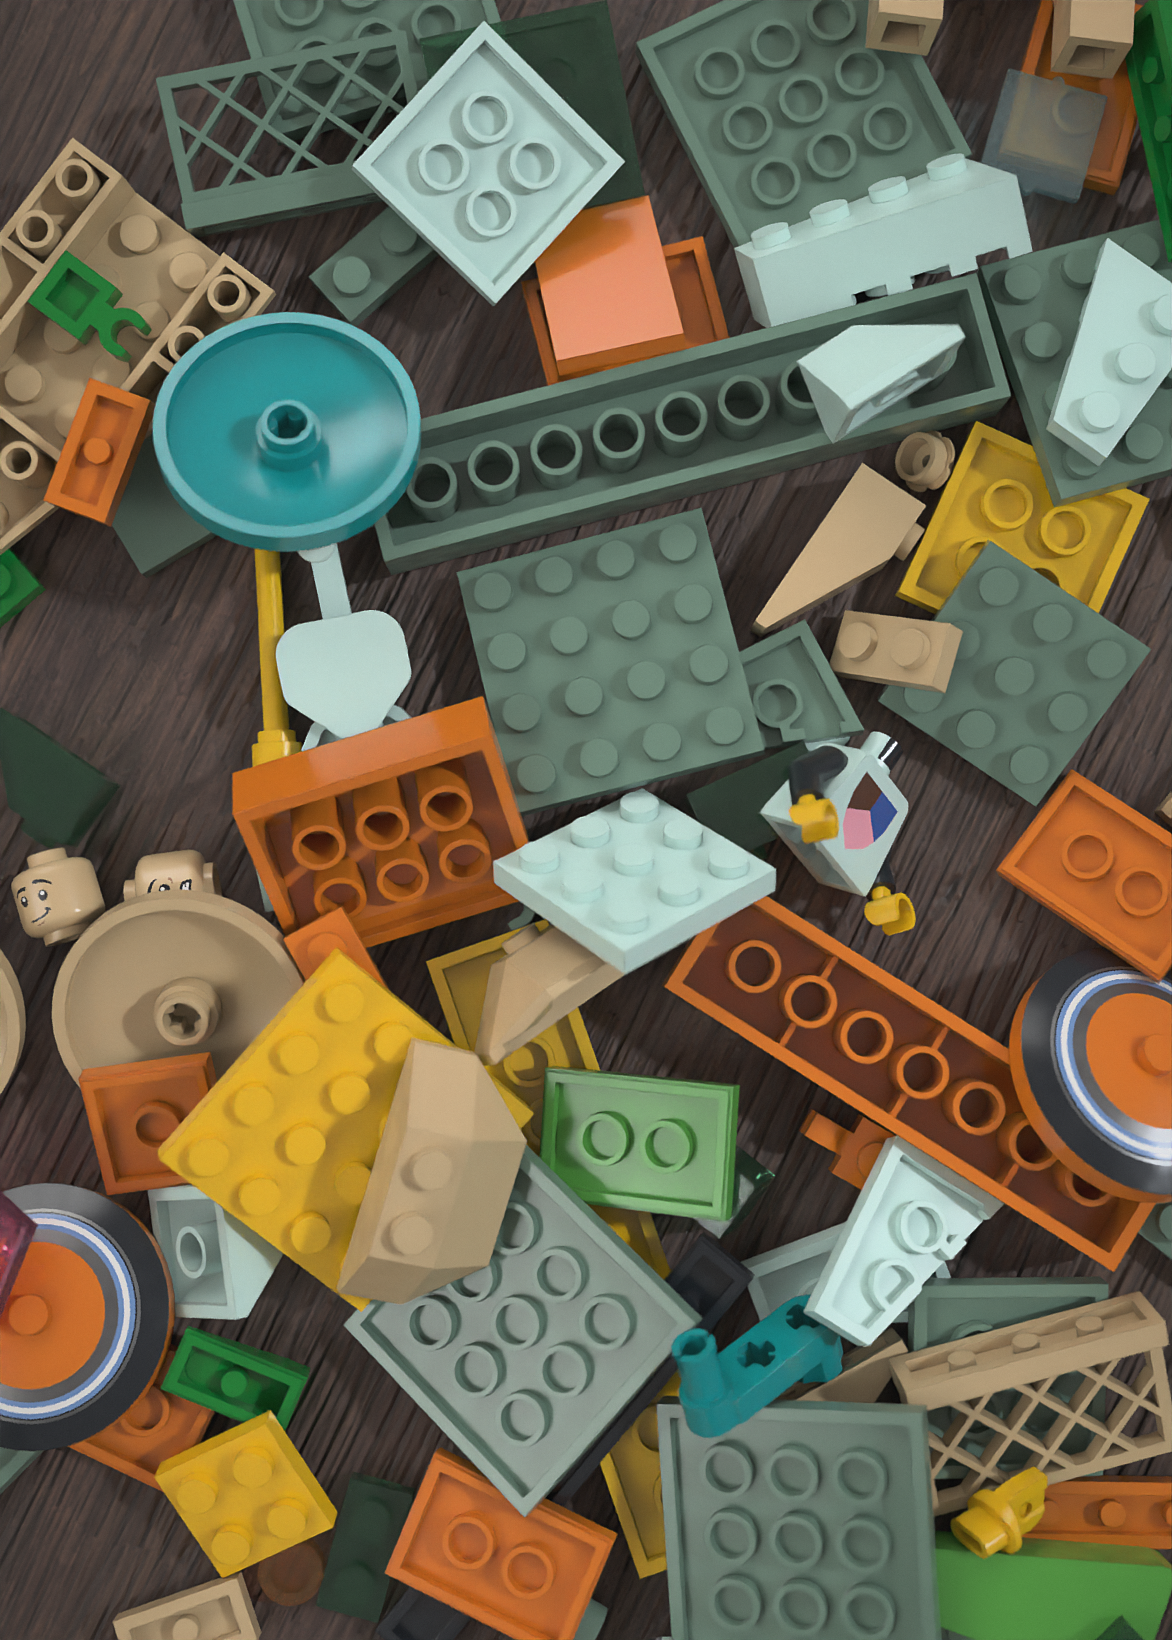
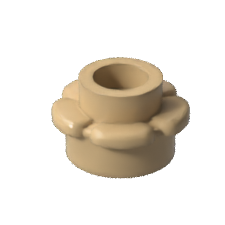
[895,430,955,492]

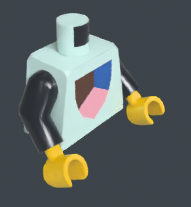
[760,731,916,936]

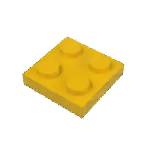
[154,1410,337,1579]

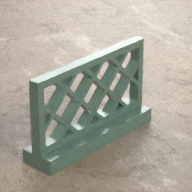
[156,29,418,238]

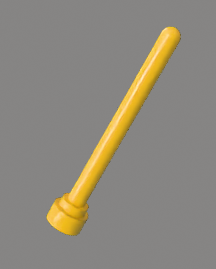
[252,548,303,766]

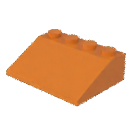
[232,696,530,948]

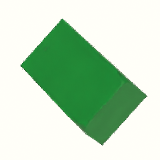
[161,1326,311,1431]

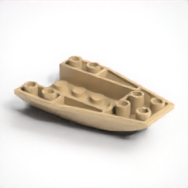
[0,138,276,555]

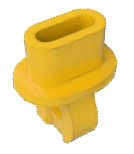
[951,1466,1048,1559]

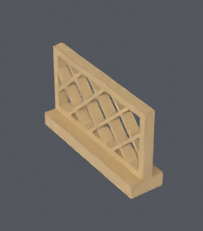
[888,1291,1172,1517]

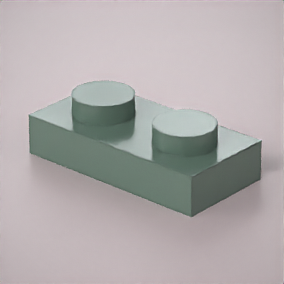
[309,206,439,327]

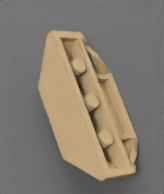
[474,923,625,1066]
[337,1038,527,1305]

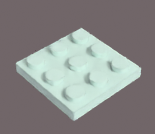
[352,21,625,307]
[493,788,776,974]

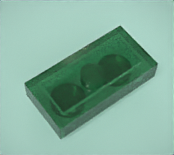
[315,1472,415,1623]

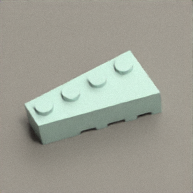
[734,154,1033,328]

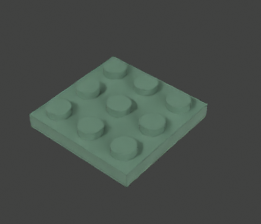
[877,539,1151,807]
[908,1276,1109,1479]

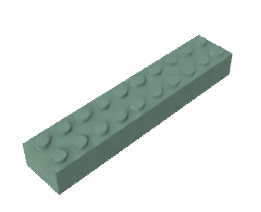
[374,273,1011,575]

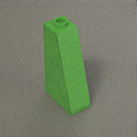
[934,1531,1172,1640]

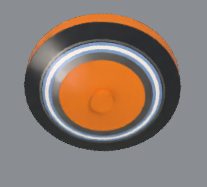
[1009,947,1172,1203]
[0,1183,175,1451]

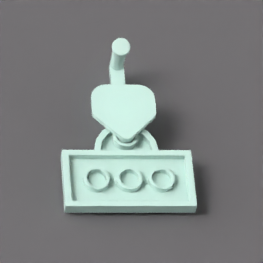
[256,543,412,912]

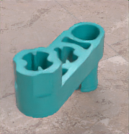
[671,1294,843,1438]

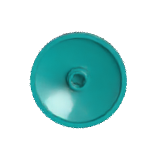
[152,312,421,552]

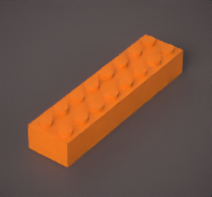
[662,896,1156,1272]

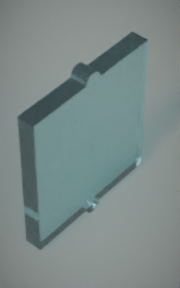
[980,68,1108,204]

